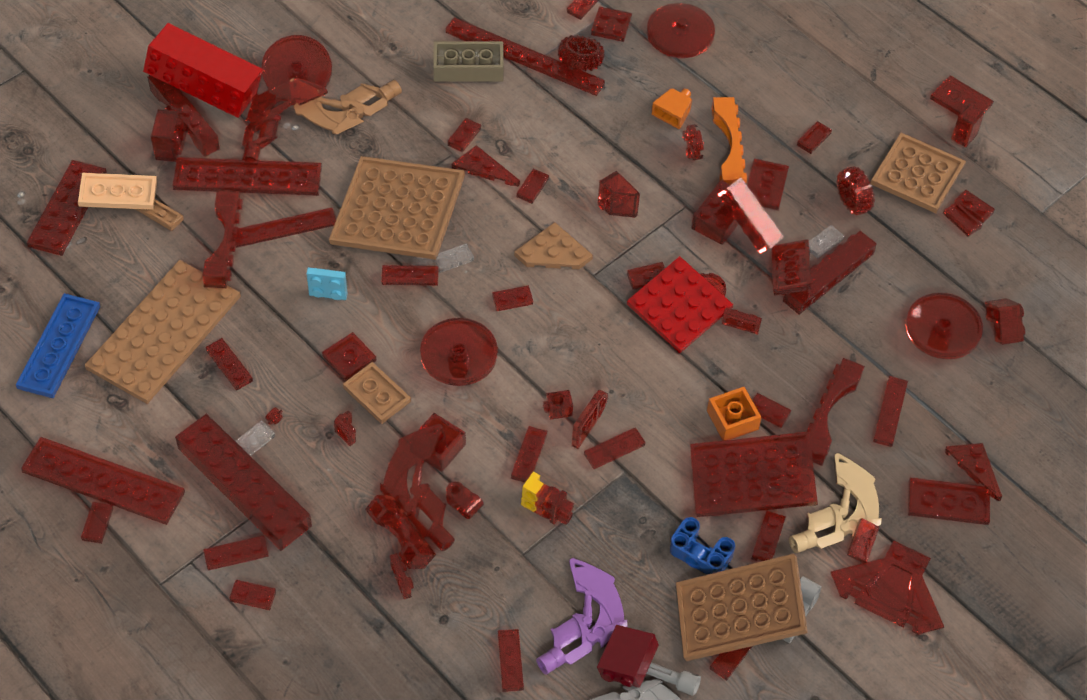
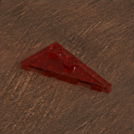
[452,145,520,187]
[945,443,1002,501]

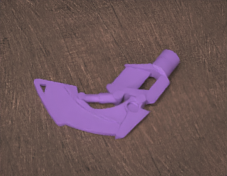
[536,558,627,675]

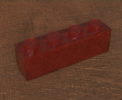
[718,178,783,254]

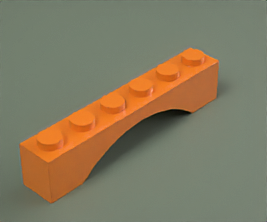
[712,97,747,191]

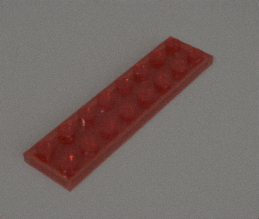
[172,157,322,196]
[21,437,185,525]

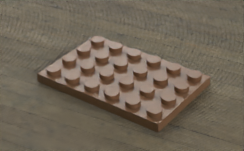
[676,554,808,661]

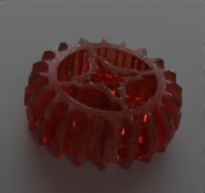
[558,35,605,71]
[836,166,875,215]

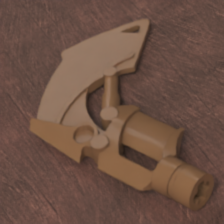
[290,78,402,134]

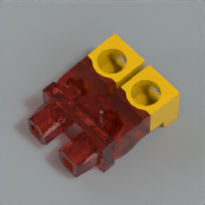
[521,472,574,525]

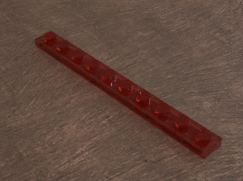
[446,17,605,96]

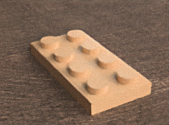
[78,173,157,210]

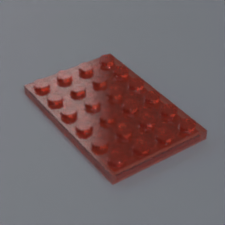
[690,432,818,517]

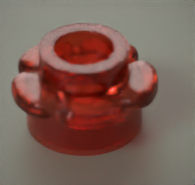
[265,407,283,425]

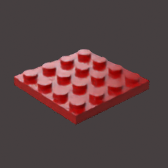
[627,256,733,353]

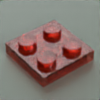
[591,7,632,42]
[322,332,377,381]

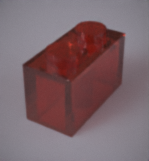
[951,104,985,147]

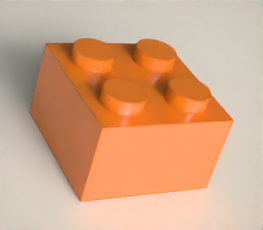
[707,387,761,442]

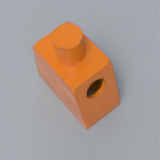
[652,88,692,129]

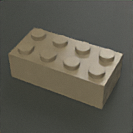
[433,41,504,82]

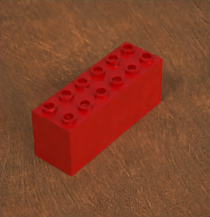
[143,23,263,118]

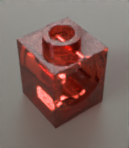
[543,390,573,420]

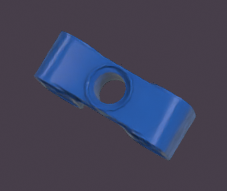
[670,517,735,575]

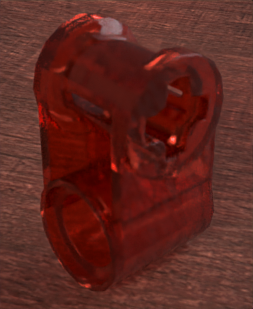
[446,481,484,519]

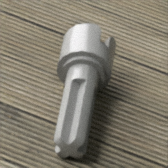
[646,662,701,696]

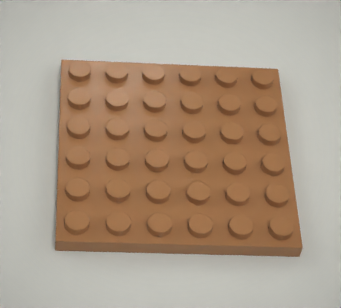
[329,156,465,260]

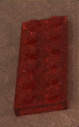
[27,160,107,256]

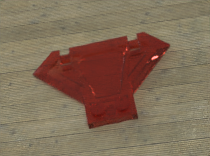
[831,540,944,635]

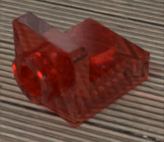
[334,411,356,446]

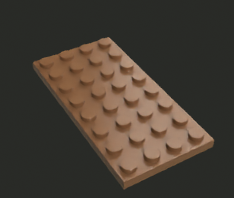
[85,260,241,404]

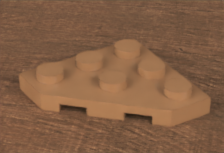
[514,223,593,269]

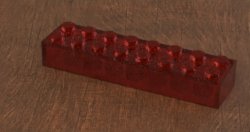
[175,413,312,551]

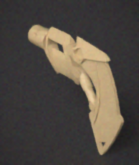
[789,453,882,553]

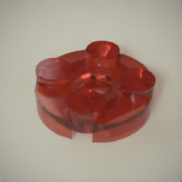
[683,124,704,161]

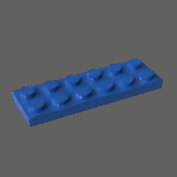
[16,293,100,398]

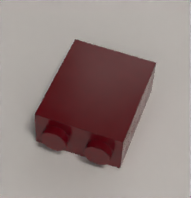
[597,625,659,688]

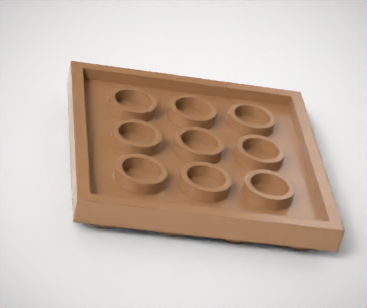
[870,133,966,213]

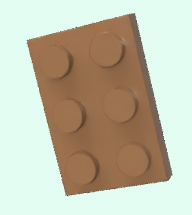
[343,362,411,424]

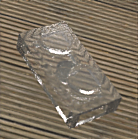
[232,420,275,460]

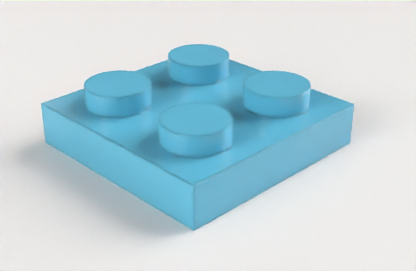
[306,267,348,300]

